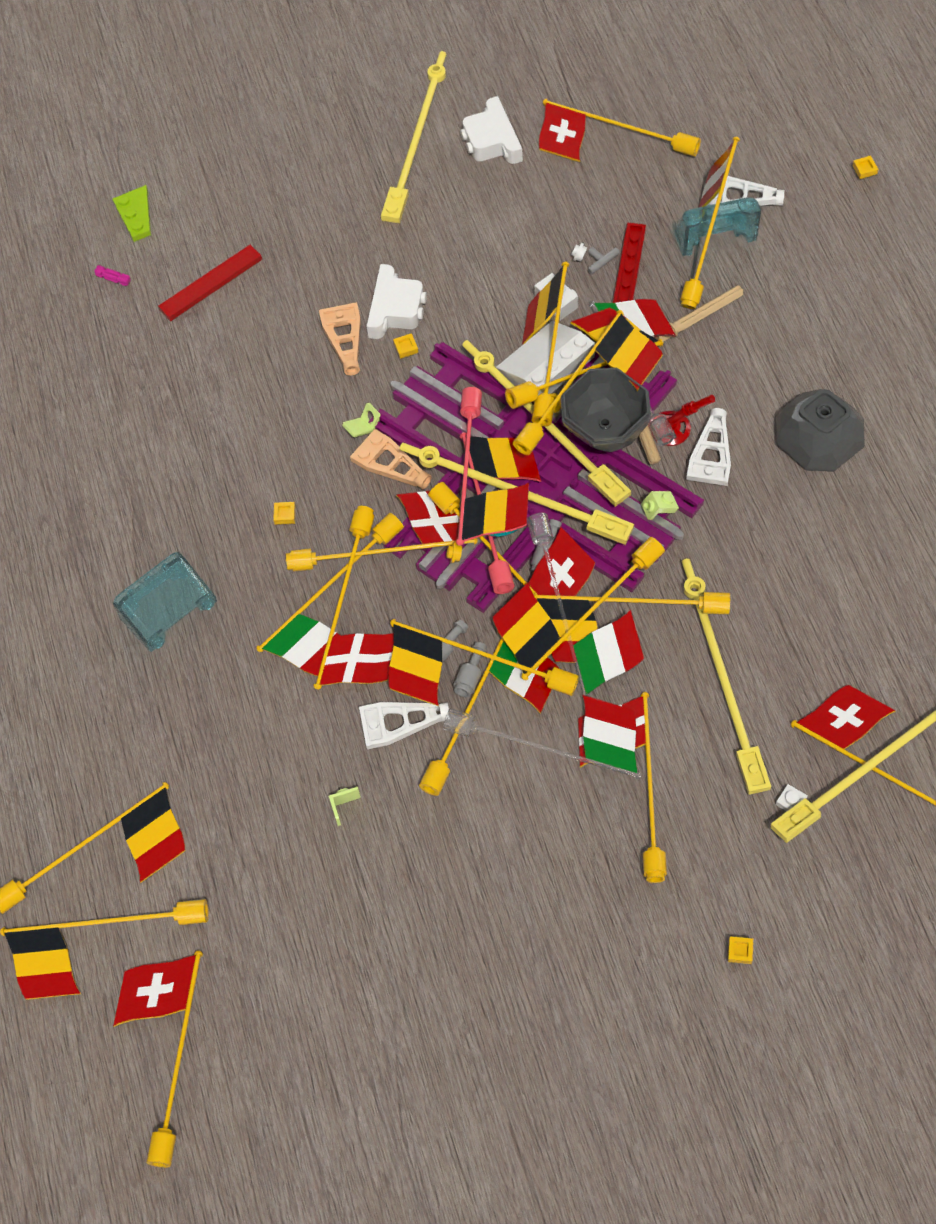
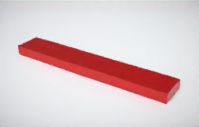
[613,222,646,303]
[158,245,262,321]

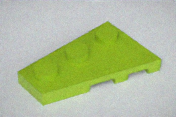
[112,185,151,242]

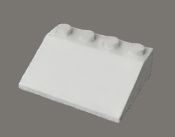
[496,321,595,395]

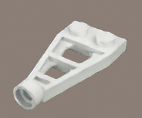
[706,176,784,210]
[686,408,731,486]
[359,702,451,750]

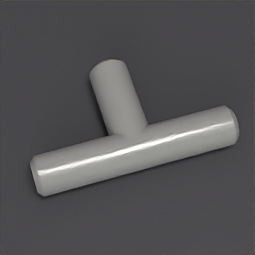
[588,247,620,274]

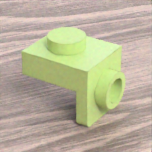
[641,491,679,520]

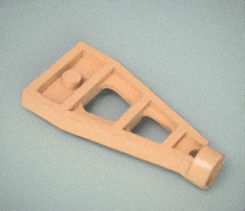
[319,302,361,376]
[350,429,432,489]

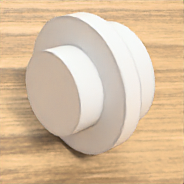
[571,243,587,262]

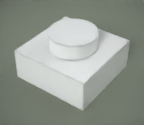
[776,784,807,811]

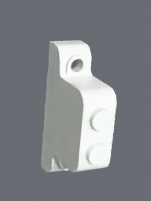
[460,96,523,164]
[367,264,427,339]

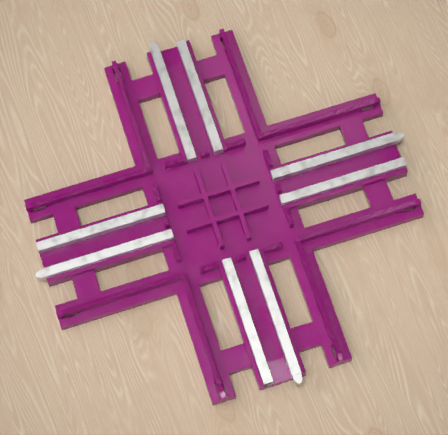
[368,327,704,613]

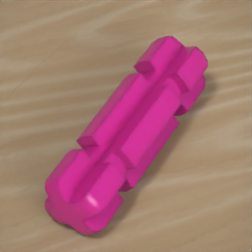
[94,265,131,286]

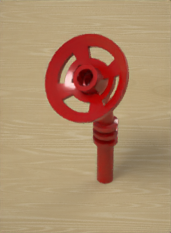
[650,395,715,446]

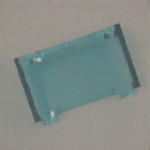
[675,197,761,256]
[113,552,217,652]

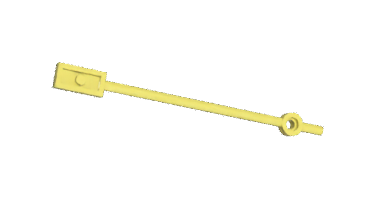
[381,51,446,223]
[462,340,631,507]
[400,443,634,545]
[682,559,771,795]
[771,710,936,843]

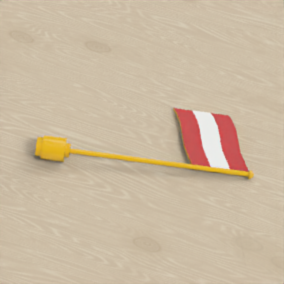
[680,136,740,309]

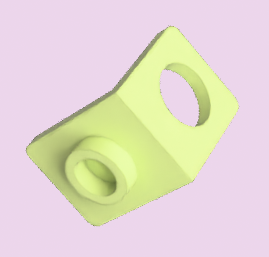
[342,403,381,437]
[329,787,361,826]

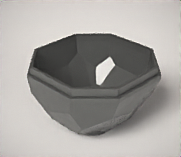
[561,368,651,452]
[776,389,865,472]

